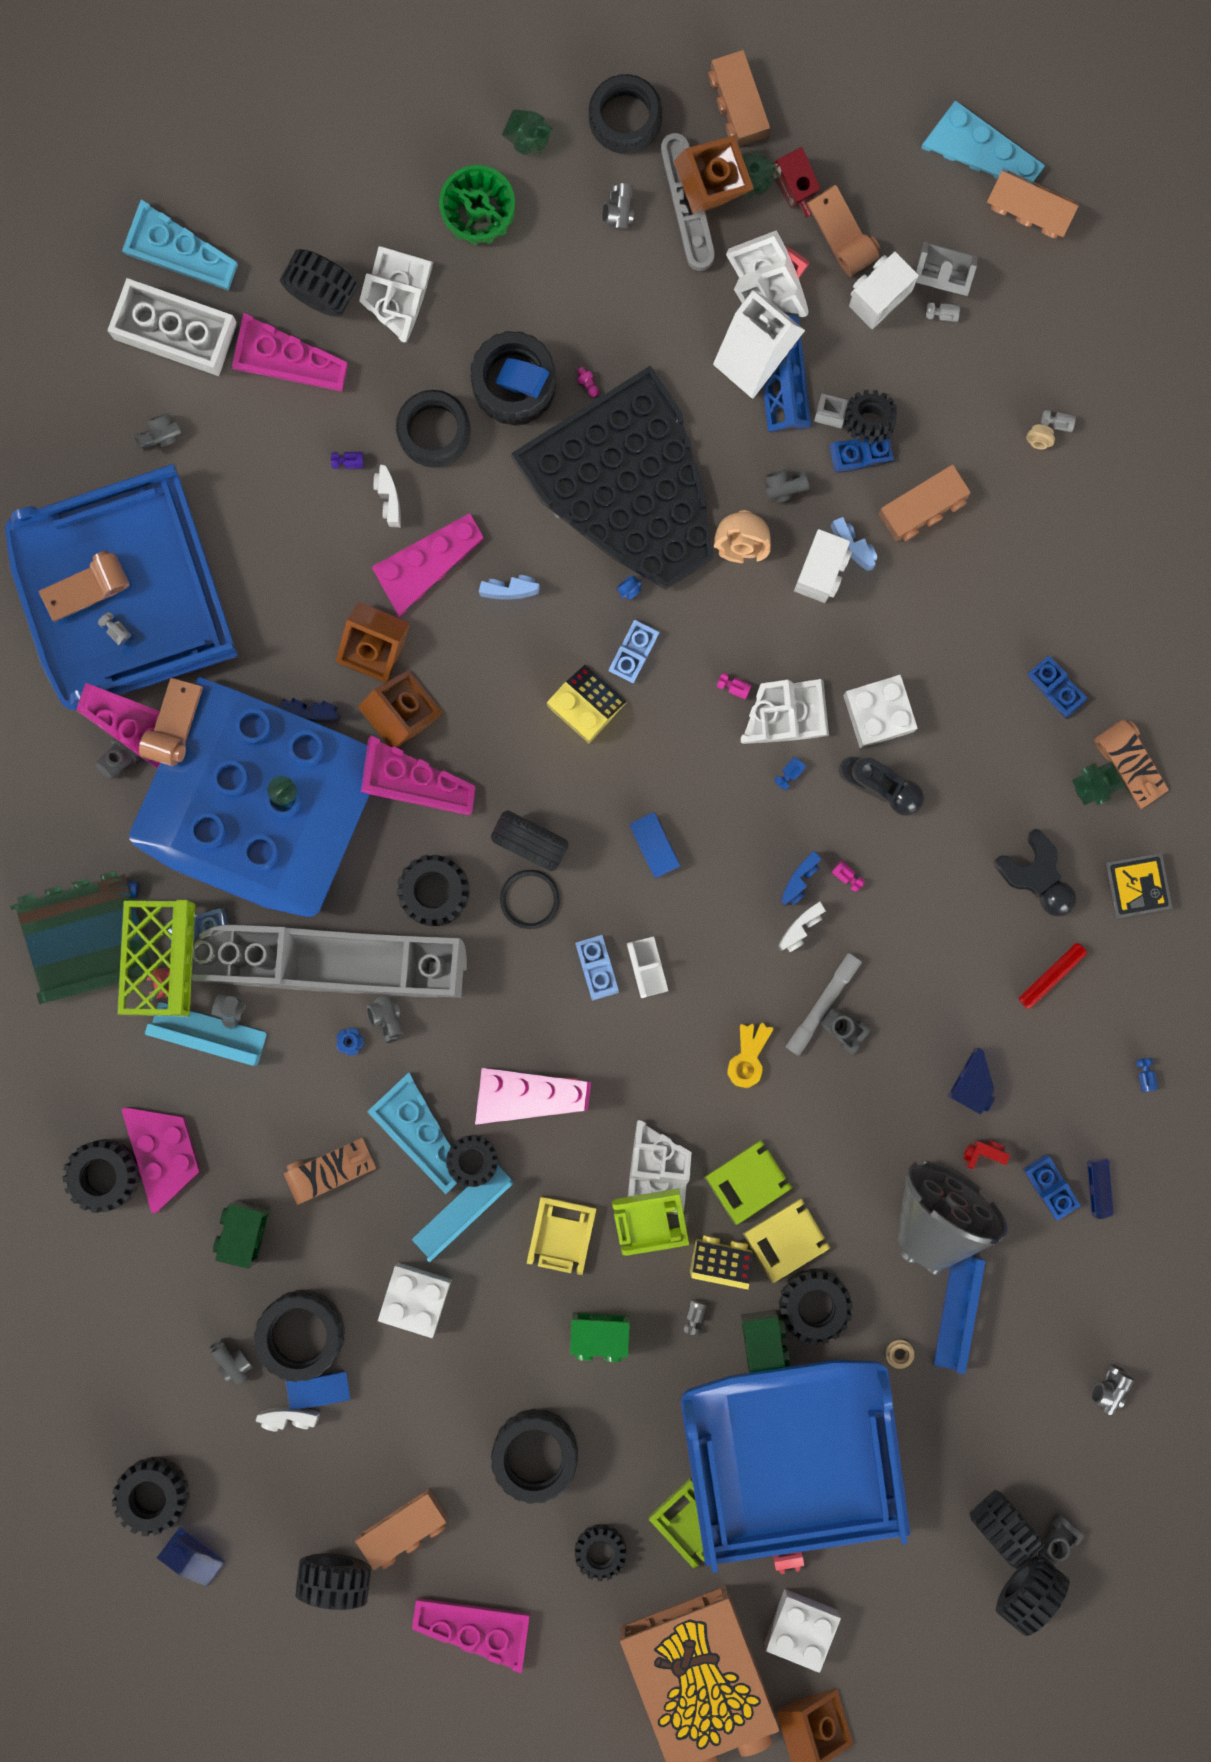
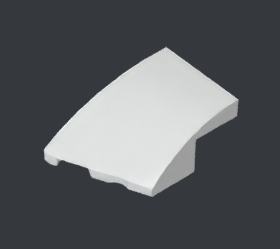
[726,230,809,317]
[359,246,434,343]
[741,679,829,744]
[628,1120,692,1215]

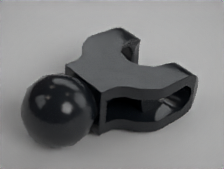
[839,757,924,816]
[994,829,1076,917]

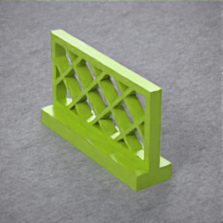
[117,900,195,1017]

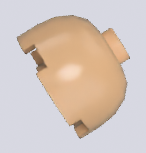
[714,510,771,563]

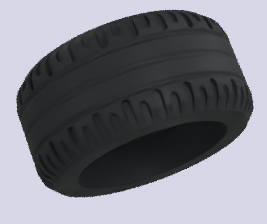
[589,74,662,154]
[396,390,471,467]
[491,810,569,872]

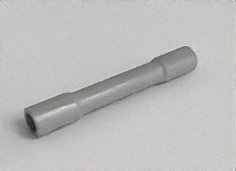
[785,953,862,1056]

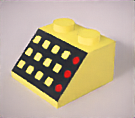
[547,665,627,744]
[690,1235,753,1290]

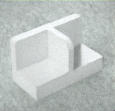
[627,937,668,998]

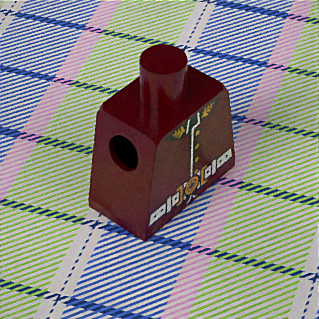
[770,147,821,218]

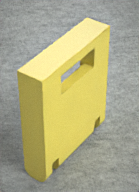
[527,1196,596,1275]
[743,1198,830,1283]

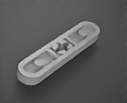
[661,133,714,271]

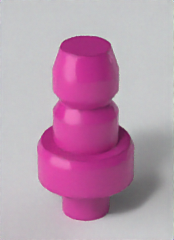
[576,367,600,398]

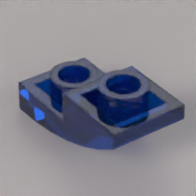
[278,698,342,723]

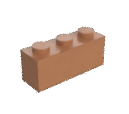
[708,50,770,147]
[987,168,1079,239]
[878,464,971,542]
[355,1488,448,1570]

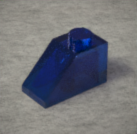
[947,1048,995,1115]
[157,1528,225,1586]

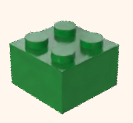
[570,1313,630,1362]

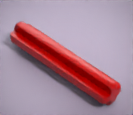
[1019,943,1087,1009]

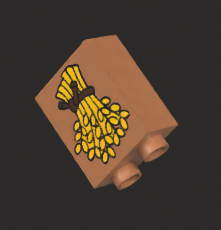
[620,1585,779,1762]

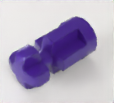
[331,452,364,469]

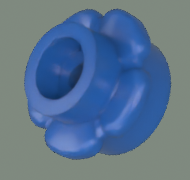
[616,575,642,600]
[336,1027,364,1056]

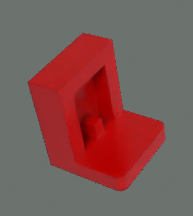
[963,1140,1010,1170]

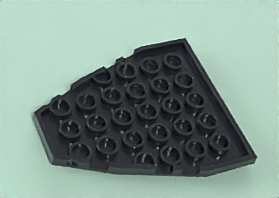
[510,365,714,590]

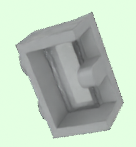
[916,242,978,296]

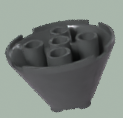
[897,1161,1008,1275]

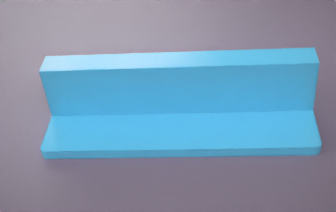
[145,1002,267,1066]
[411,1164,514,1262]

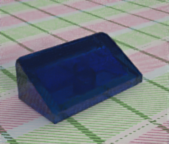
[1087,1159,1113,1219]

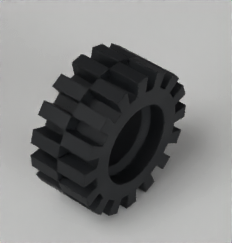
[845,390,897,444]
[446,1135,498,1187]
[575,1524,626,1581]

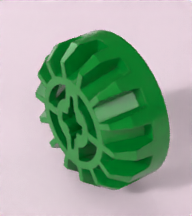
[439,165,516,245]

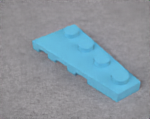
[921,101,1045,182]
[122,199,238,291]
[367,1073,457,1194]

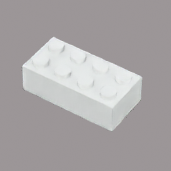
[107,278,238,376]

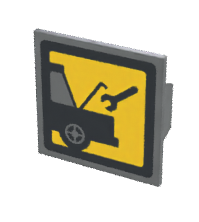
[1106,853,1173,919]

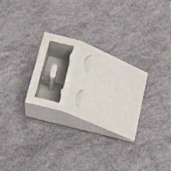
[713,290,805,398]

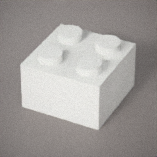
[849,252,919,329]
[794,529,852,603]
[843,675,918,749]
[378,1262,452,1338]
[764,1589,841,1673]

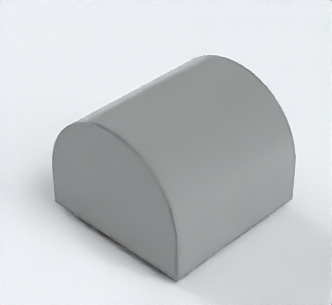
[814,393,849,429]

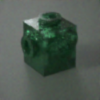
[502,110,552,155]
[742,151,774,199]
[1072,761,1125,806]

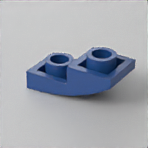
[495,358,549,398]
[829,437,894,472]
[1028,655,1087,719]
[629,812,681,878]
[780,851,822,906]
[1023,1154,1081,1221]
[285,1370,350,1409]

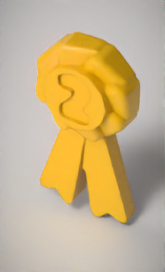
[727,1022,773,1088]

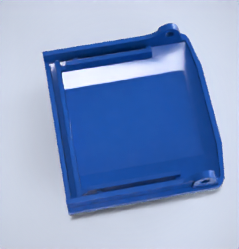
[5,464,238,711]
[129,677,370,918]
[680,1360,911,1573]

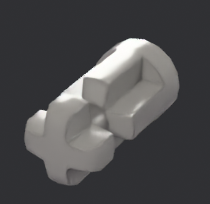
[926,302,960,322]
[1041,410,1076,433]
[98,612,131,646]
[684,1300,707,1336]

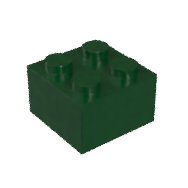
[213,1200,270,1269]
[741,1310,790,1373]

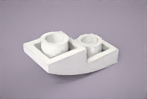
[374,465,401,528]
[778,902,825,952]
[256,1407,320,1432]

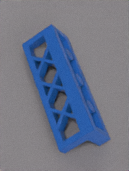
[763,314,811,432]
[933,1256,986,1374]

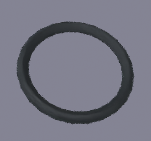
[500,870,560,929]

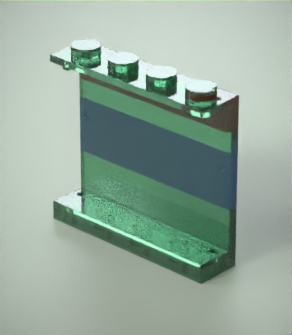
[10,871,152,1004]

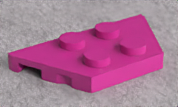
[121,1107,201,1214]

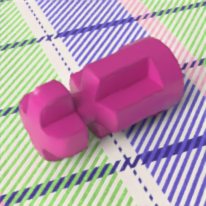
[717,673,752,700]
[831,860,865,892]

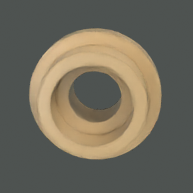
[1026,424,1055,450]
[885,1339,914,1369]

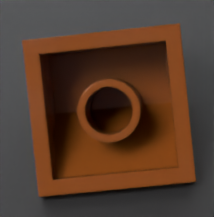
[674,135,754,214]
[335,602,410,683]
[358,670,444,748]
[777,1689,854,1762]

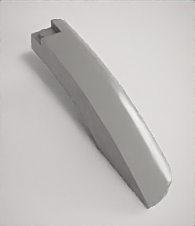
[191,925,467,998]

